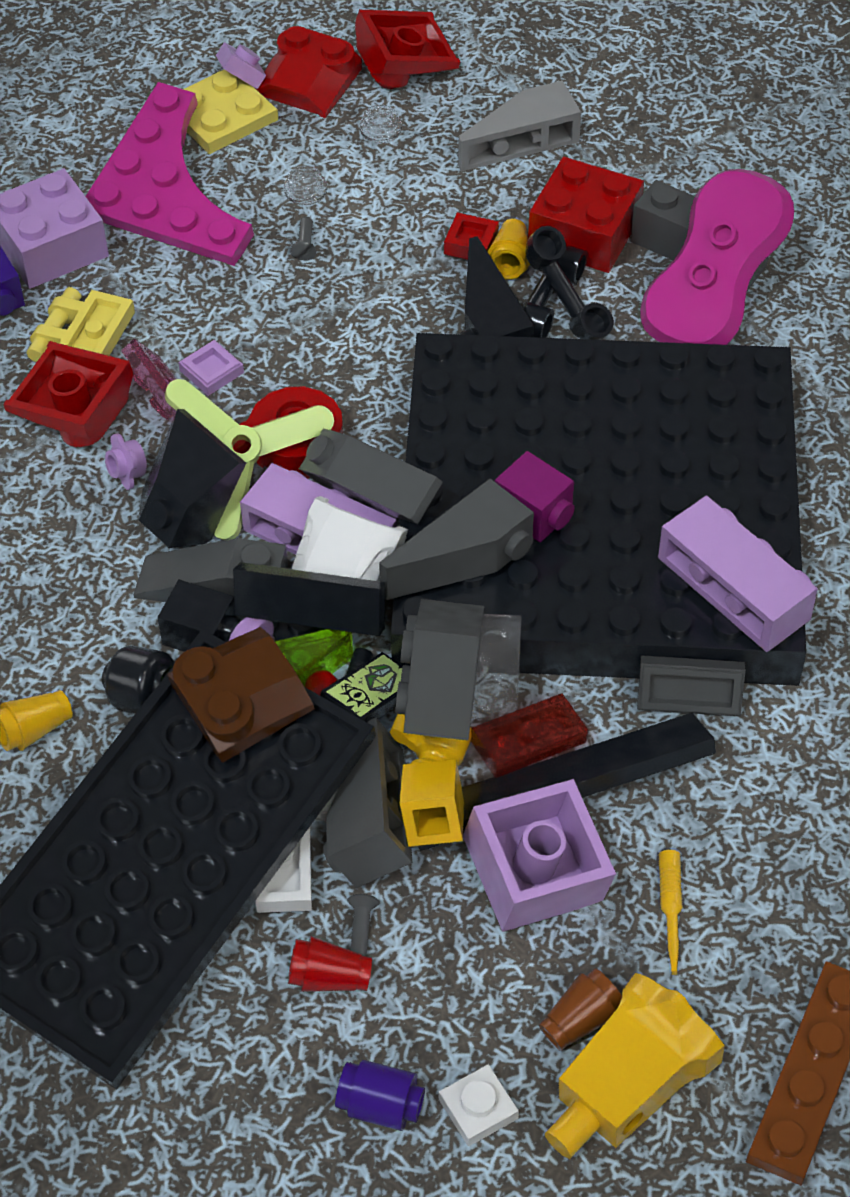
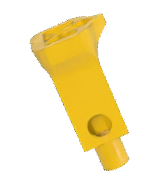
[545,973,725,1159]

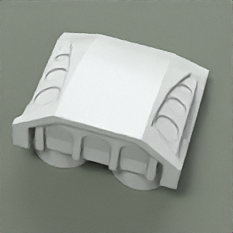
[292,496,408,581]

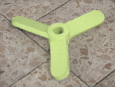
[165,379,334,540]

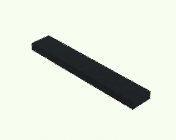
[417,713,716,851]

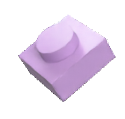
[216,42,266,89]

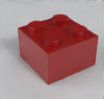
[528,156,644,273]

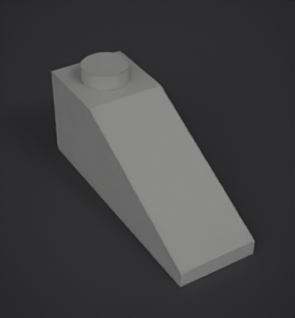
[458,80,581,172]

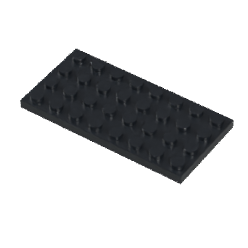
[0,629,376,1090]

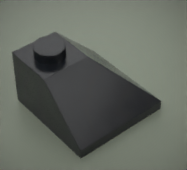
[138,409,246,548]

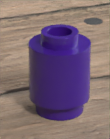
[335,1060,425,1131]

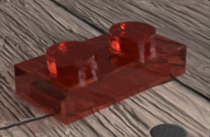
[471,693,588,778]

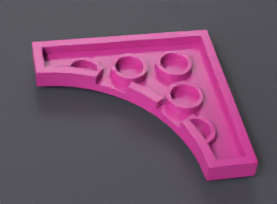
[85,82,254,266]

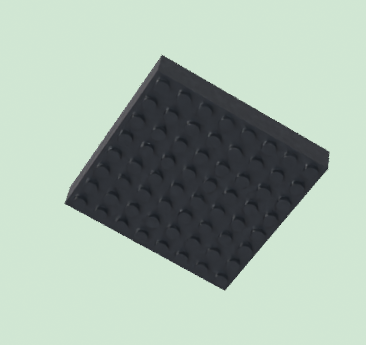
[391,333,807,686]

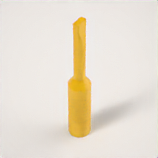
[658,850,683,975]

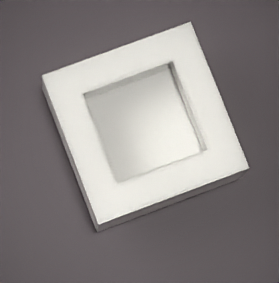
[439,1064,519,1147]

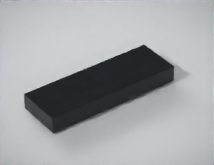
[233,562,385,636]

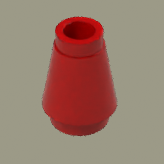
[288,936,372,992]

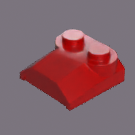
[355,9,461,89]
[255,26,362,118]
[3,341,133,447]

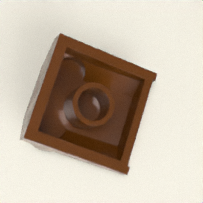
[167,627,315,763]

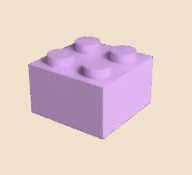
[0,168,109,289]
[463,779,616,932]

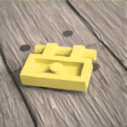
[26,287,135,362]

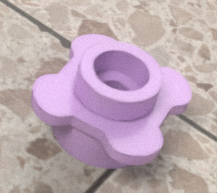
[105,433,147,490]

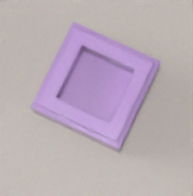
[178,340,244,396]

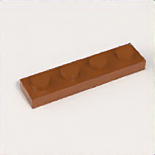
[746,961,850,1186]

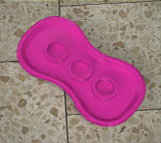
[640,169,794,345]

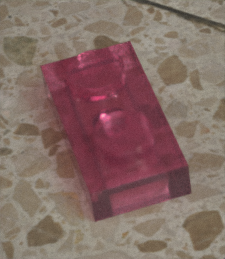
[121,338,176,420]

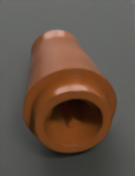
[539,968,622,1051]

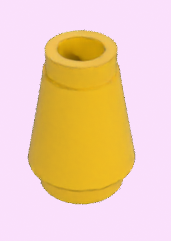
[487,219,530,279]
[0,690,73,751]

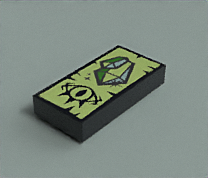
[320,652,403,722]

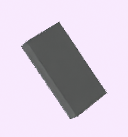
[637,656,746,716]

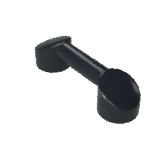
[525,226,614,340]
[523,246,588,338]

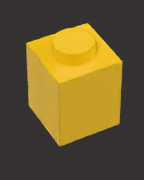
[399,759,464,847]

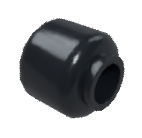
[102,645,175,713]

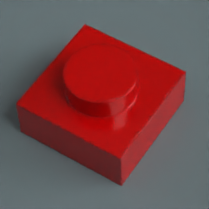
[444,212,499,260]

